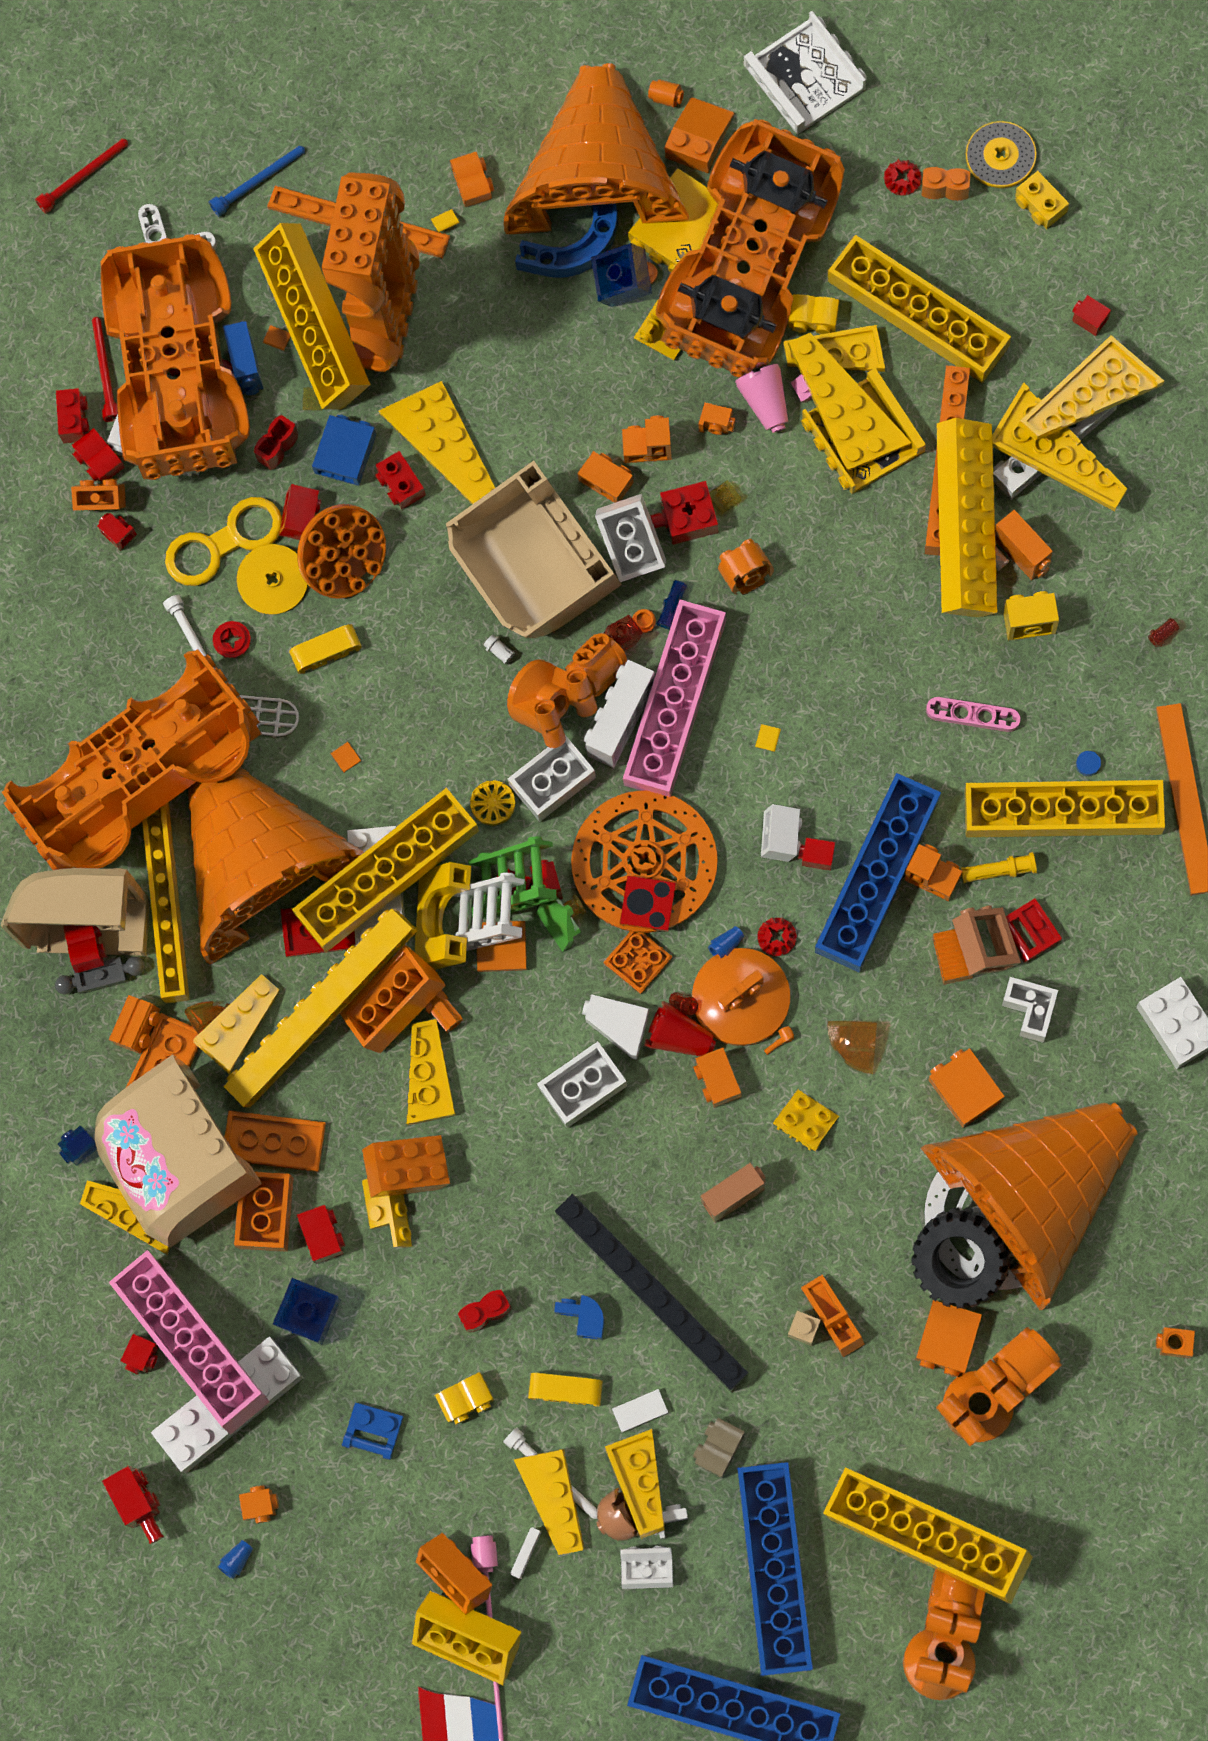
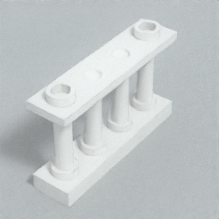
[453,873,525,951]

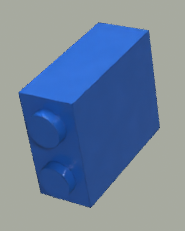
[223,321,264,395]
[312,415,377,486]

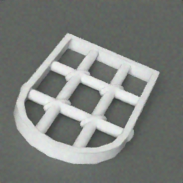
[240,695,299,737]

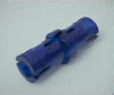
[656,580,688,630]

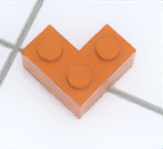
[622,415,672,463]
[905,844,962,902]

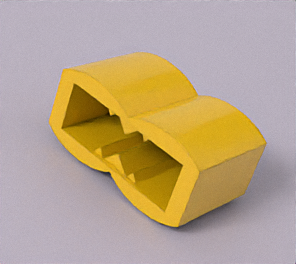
[788,294,839,335]
[435,1372,494,1425]

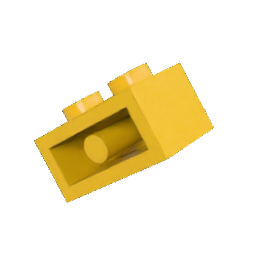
[1015,171,1069,229]

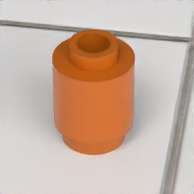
[648,79,684,108]

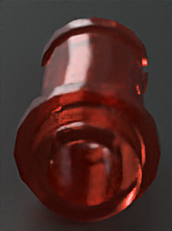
[1148,618,1180,647]
[669,992,698,1016]

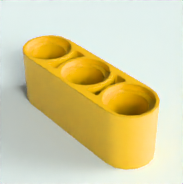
[289,624,362,674]
[528,1373,603,1406]

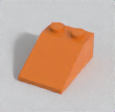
[664,97,734,174]

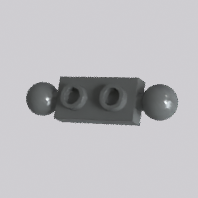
[55,956,145,995]

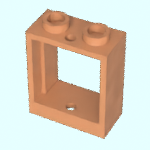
[952,905,1021,975]

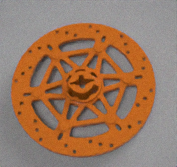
[571,790,717,933]

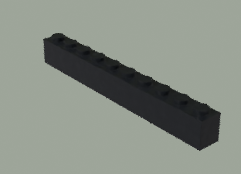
[555,1194,749,1392]

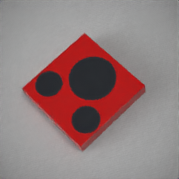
[620,876,676,932]

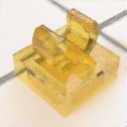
[709,480,741,514]

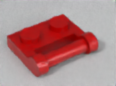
[1006,898,1062,963]

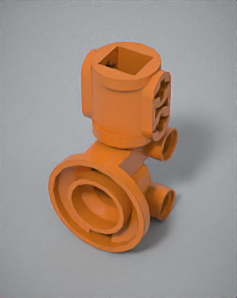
[507,633,627,748]
[936,1327,1062,1446]
[903,1569,985,1700]

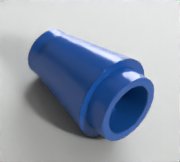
[708,926,744,959]
[218,1540,253,1579]

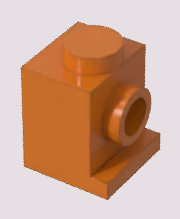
[699,403,736,435]

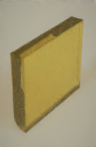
[302,388,322,411]

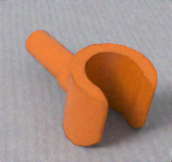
[764,1026,794,1055]

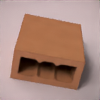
[700,1163,766,1223]

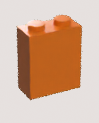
[995,510,1053,581]
[928,1048,1005,1128]
[916,1300,982,1377]

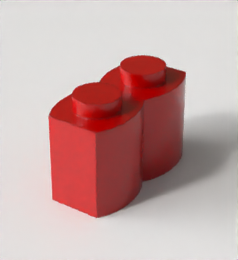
[254,415,299,470]
[71,428,125,484]
[63,925,107,973]
[458,1290,512,1332]

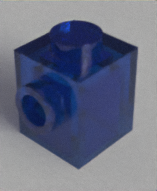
[58,1125,97,1166]

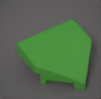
[536,897,581,952]

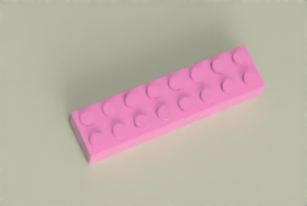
[623,600,726,798]
[109,1250,270,1435]

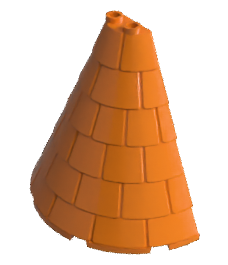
[503,63,689,234]
[188,767,364,965]
[921,1103,1138,1310]

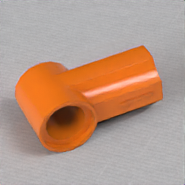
[425,990,463,1033]

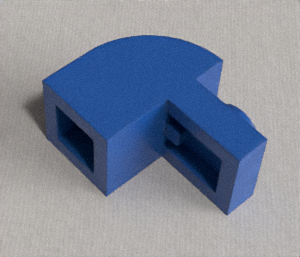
[554,1295,605,1340]

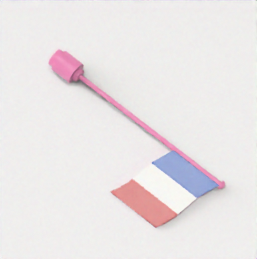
[418,1535,504,1741]

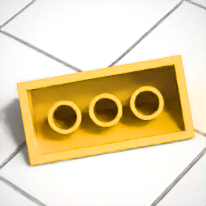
[412,1591,522,1685]

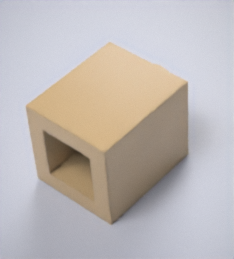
[788,1311,821,1346]

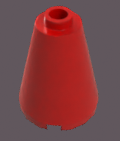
[644,1001,716,1057]

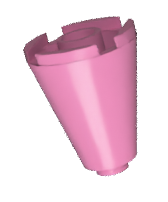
[735,364,788,433]

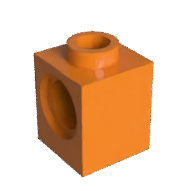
[1156,1327,1195,1358]

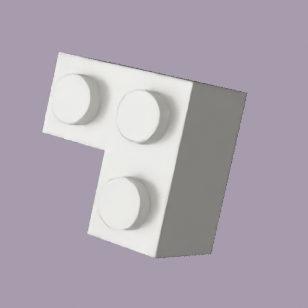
[1002,977,1058,1042]

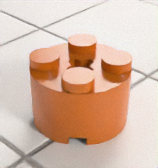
[718,539,774,595]

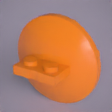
[297,504,386,599]
[692,948,790,1046]

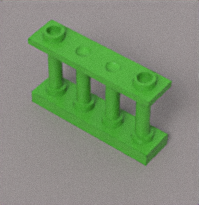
[468,836,557,919]

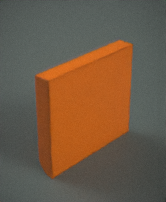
[263,325,291,351]
[330,742,361,772]

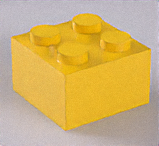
[1003,591,1059,641]

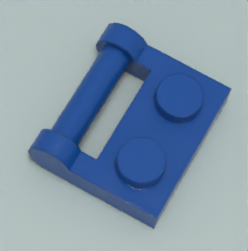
[342,1402,403,1460]

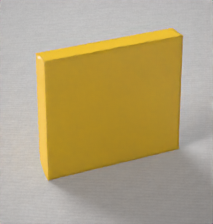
[431,209,459,233]
[755,724,781,752]

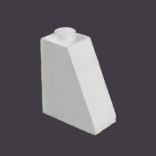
[582,994,649,1060]

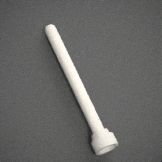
[163,595,206,656]
[503,1427,598,1519]

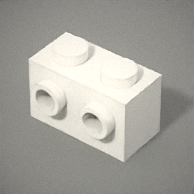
[761,804,802,862]

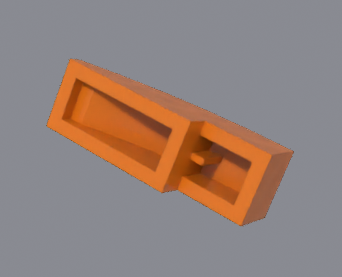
[801,1275,865,1357]

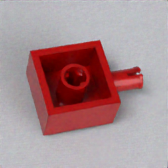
[650,481,719,545]
[102,1466,164,1544]

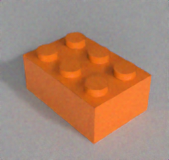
[362,1135,450,1198]
[234,1172,294,1252]

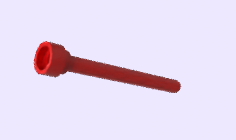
[34,139,128,214]
[92,317,118,422]

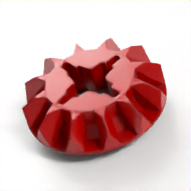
[884,159,921,195]
[212,621,251,659]
[757,917,797,956]

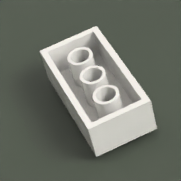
[584,660,655,768]

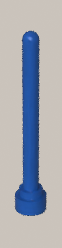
[208,146,305,217]

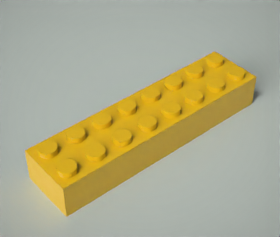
[253,223,370,409]
[828,235,1011,383]
[937,418,997,617]
[965,780,1165,837]
[292,787,479,952]
[823,1467,1033,1604]

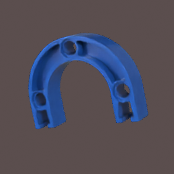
[515,203,618,278]

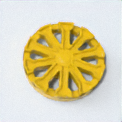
[470,780,516,826]

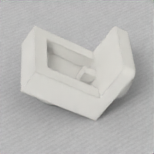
[654,1504,688,1540]

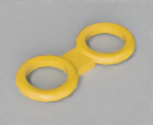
[165,497,282,586]

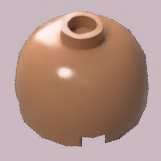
[597,1488,639,1541]

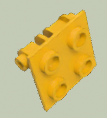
[634,300,681,360]
[773,1090,839,1151]

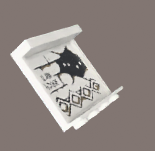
[744,11,867,135]

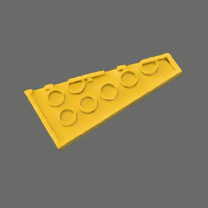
[788,333,912,472]
[1018,335,1164,440]
[378,381,495,504]
[992,383,1127,511]

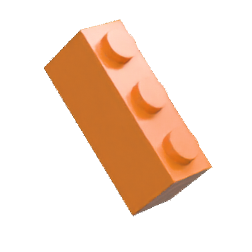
[416,1533,492,1615]

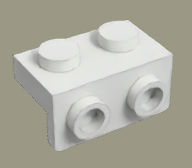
[621,1546,673,1589]

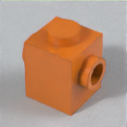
[239,1485,279,1524]

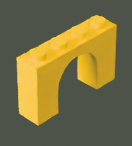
[415,862,471,970]

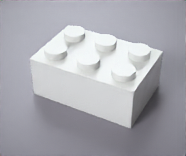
[595,494,666,582]
[508,735,596,822]
[1136,977,1208,1069]
[537,1042,628,1128]

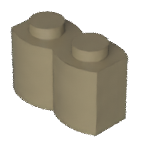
[693,1418,745,1478]

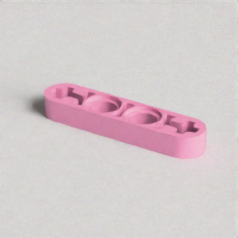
[926,697,1020,732]

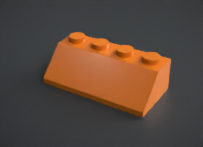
[340,945,446,1054]

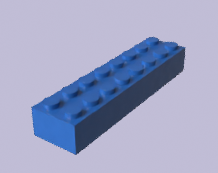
[815,773,941,973]
[738,1462,813,1676]
[627,1655,840,1741]

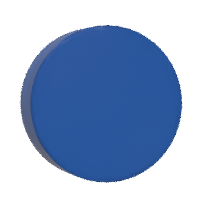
[1076,751,1101,776]

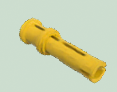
[961,852,1037,883]

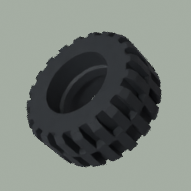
[911,1207,1012,1309]

